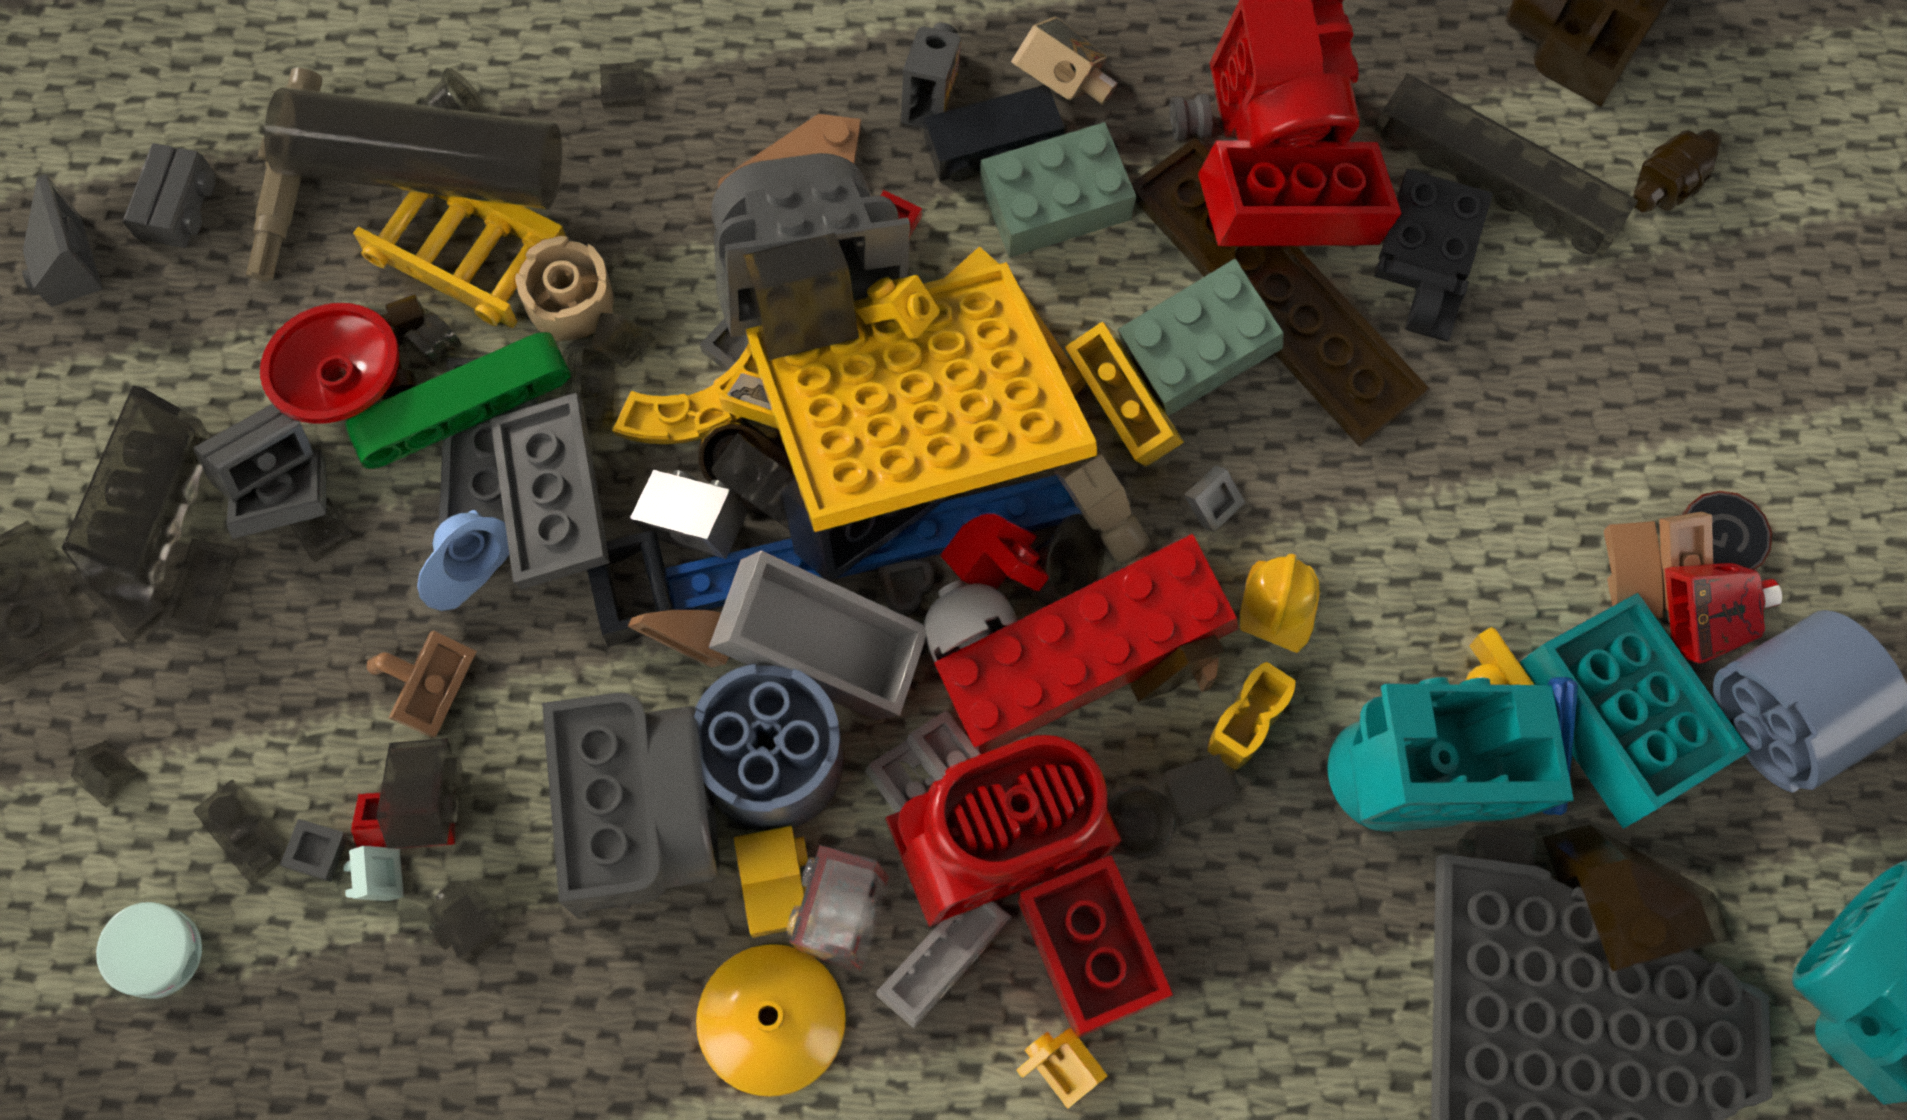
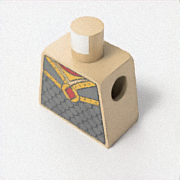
[1011,16,1118,105]

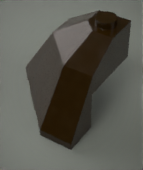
[1543,824,1732,972]

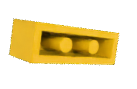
[1065,321,1184,467]

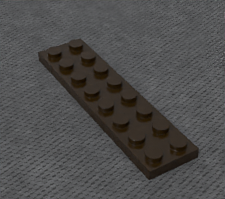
[1131,138,1430,447]

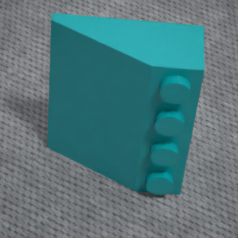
[1519,593,1750,829]

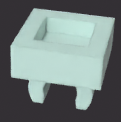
[343,846,404,901]

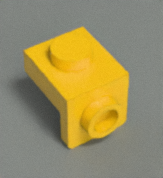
[855,275,940,339]
[1017,1027,1108,1109]

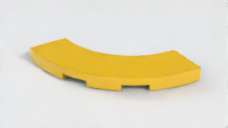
[612,343,759,444]

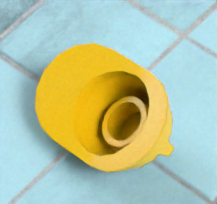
[1240,553,1320,653]

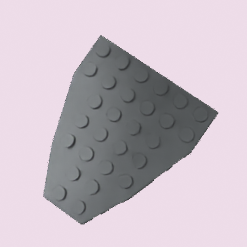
[1431,854,1772,1120]

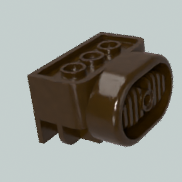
[1506,0,1668,107]

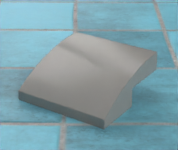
[865,710,980,813]

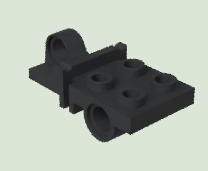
[1374,169,1493,342]

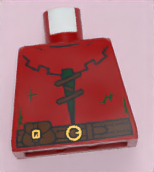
[1664,563,1782,664]

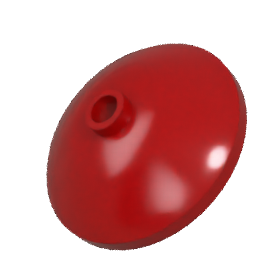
[260,303,400,424]

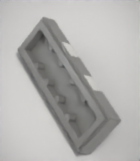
[876,902,1011,1028]

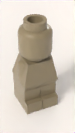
[1054,451,1151,566]

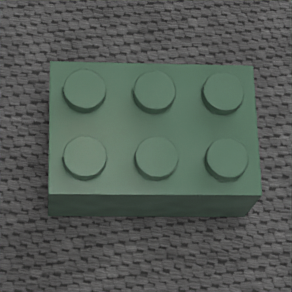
[980,122,1136,258]
[1117,259,1283,416]

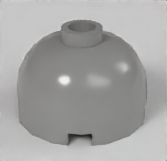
[924,580,1019,662]

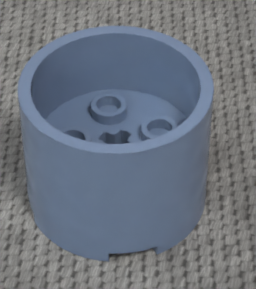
[1713,610,1907,793]
[694,663,844,831]

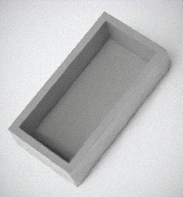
[709,550,927,721]

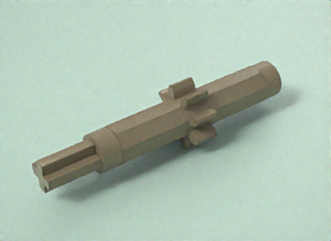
[246,68,323,282]

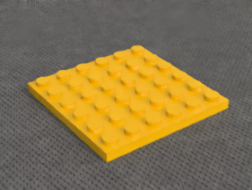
[746,262,1097,532]

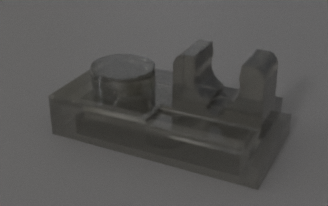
[193,779,287,885]

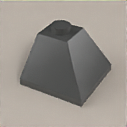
[22,174,103,307]

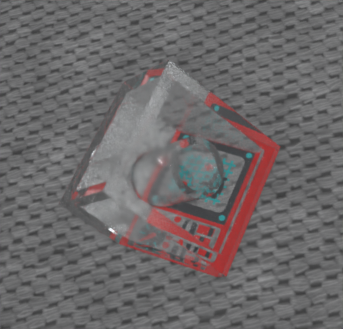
[787,845,891,974]

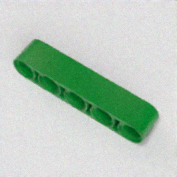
[344,332,571,469]

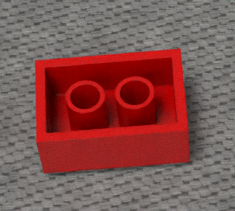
[1018,855,1173,1038]

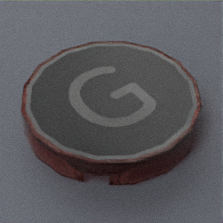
[1681,490,1772,570]

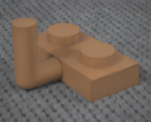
[367,631,477,738]

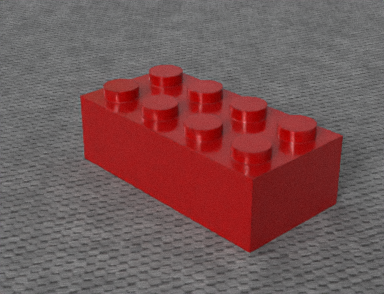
[1198,140,1401,246]

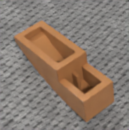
[628,610,729,668]

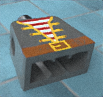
[901,23,961,128]

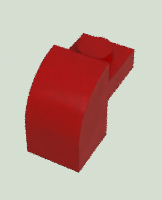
[940,514,1050,592]

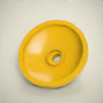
[696,944,846,1097]

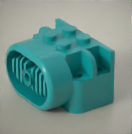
[1327,677,1574,832]
[1792,860,1907,1105]

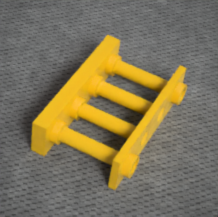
[353,150,566,329]

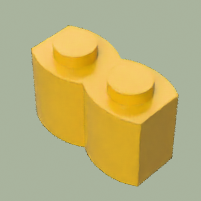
[1207,662,1295,770]
[734,826,815,938]

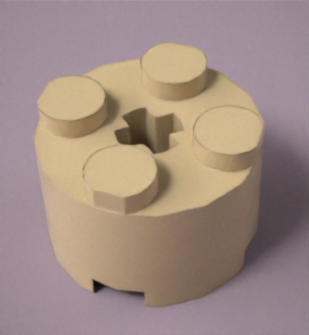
[515,236,614,342]

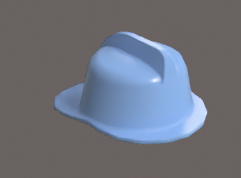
[417,510,509,611]

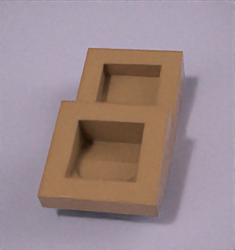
[1603,521,1663,619]

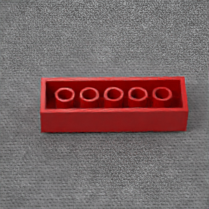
[934,533,1239,754]

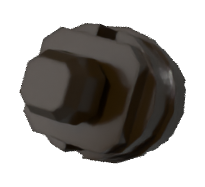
[1631,129,1722,213]

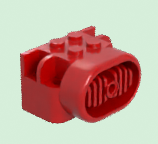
[1210,0,1360,157]
[885,735,1122,927]

